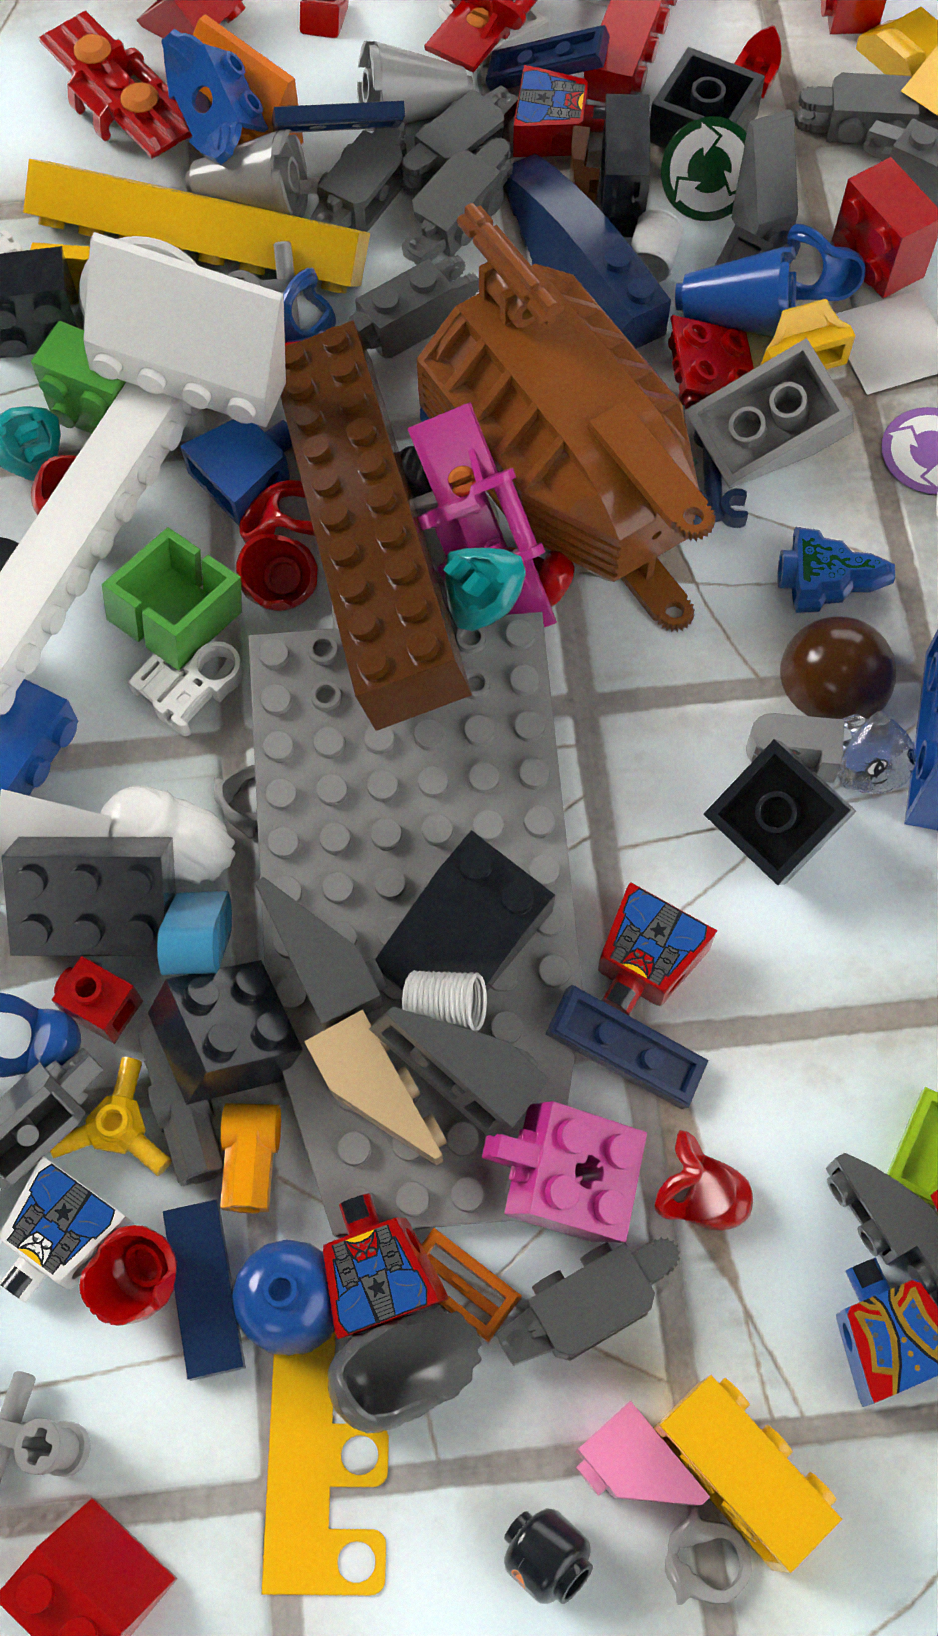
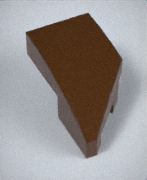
[570,126,600,205]

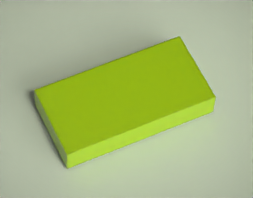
[887,1087,938,1210]

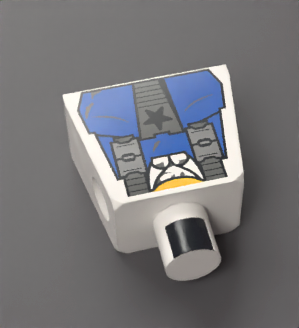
[0,1156,135,1303]

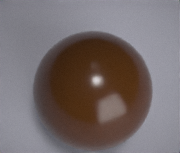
[780,616,896,725]

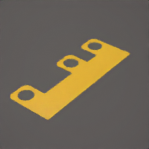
[262,1331,389,1596]

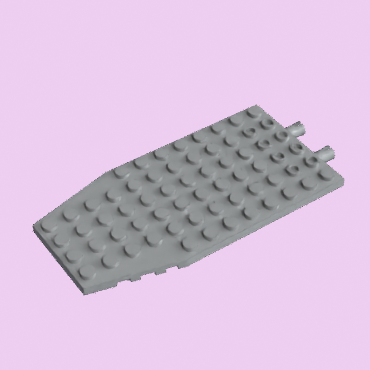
[248,580,583,1236]

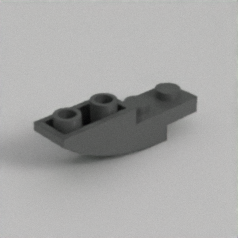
[825,1153,938,1305]

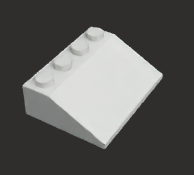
[83,232,286,427]

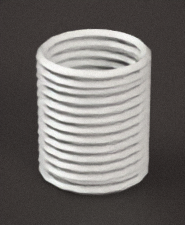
[630,209,684,283]
[402,970,487,1032]

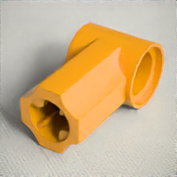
[220,1103,281,1214]

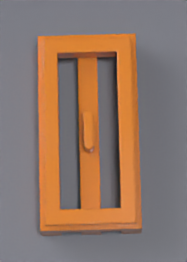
[421,1228,522,1344]

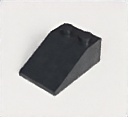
[375,830,555,992]

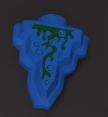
[777,527,895,613]

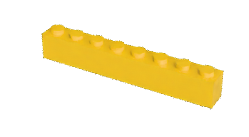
[23,159,370,294]

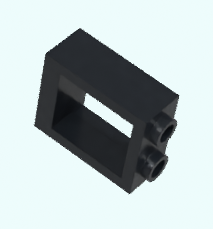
[601,94,650,238]

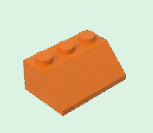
[193,14,304,145]

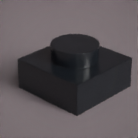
[714,225,774,266]

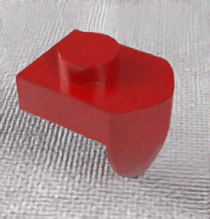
[734,26,782,99]

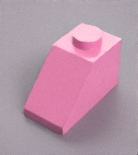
[576,1401,710,1506]

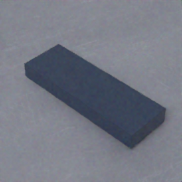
[485,25,610,92]
[272,101,405,133]
[546,985,709,1109]
[163,1199,246,1381]

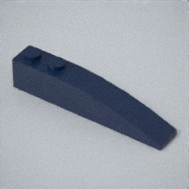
[503,153,671,349]

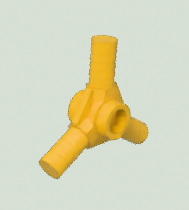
[50,1057,172,1176]

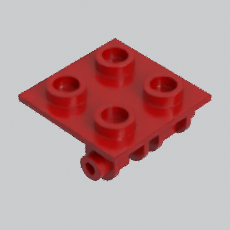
[668,314,754,409]

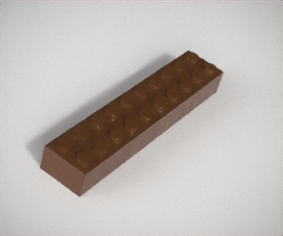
[280,320,472,731]

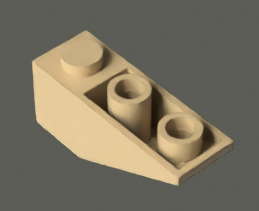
[304,1009,447,1166]

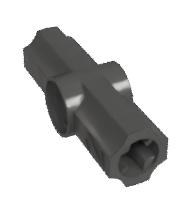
[137,1023,224,1186]

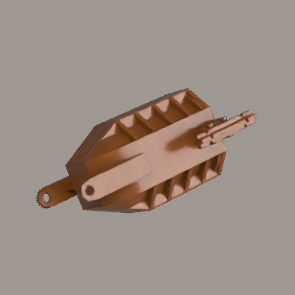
[416,203,716,633]

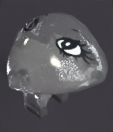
[837,711,917,794]

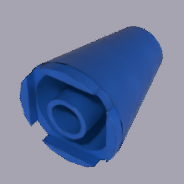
[675,246,797,337]

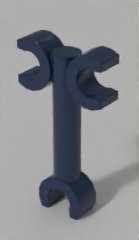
[693,429,748,528]

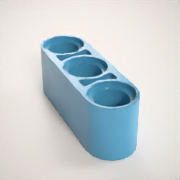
[157,891,232,975]

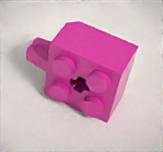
[482,1101,647,1243]

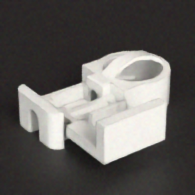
[127,641,243,736]

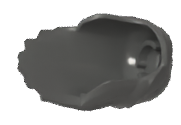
[327,1306,482,1433]

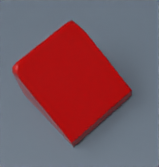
[299,0,349,38]

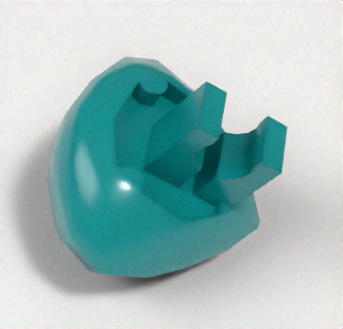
[0,406,61,481]
[443,548,526,631]

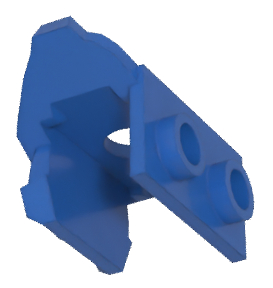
[161,29,268,165]

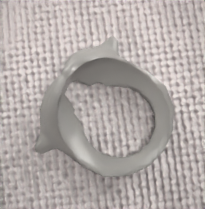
[214,765,258,839]
[665,1506,752,1605]

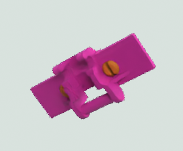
[407,402,557,628]

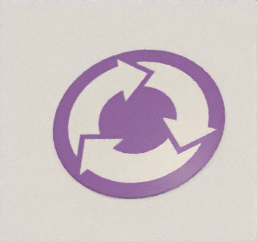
[881,407,938,495]

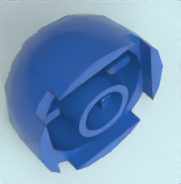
[232,1239,335,1356]

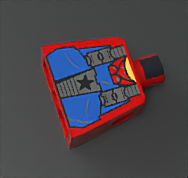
[513,65,605,157]
[598,882,717,1016]
[323,1193,449,1339]

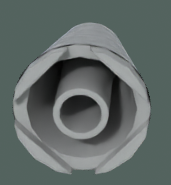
[357,41,474,131]
[185,129,308,217]

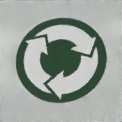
[661,116,747,221]

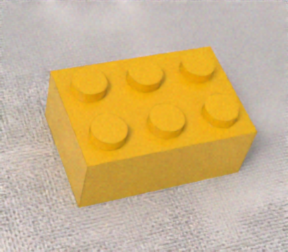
[653,1375,842,1573]

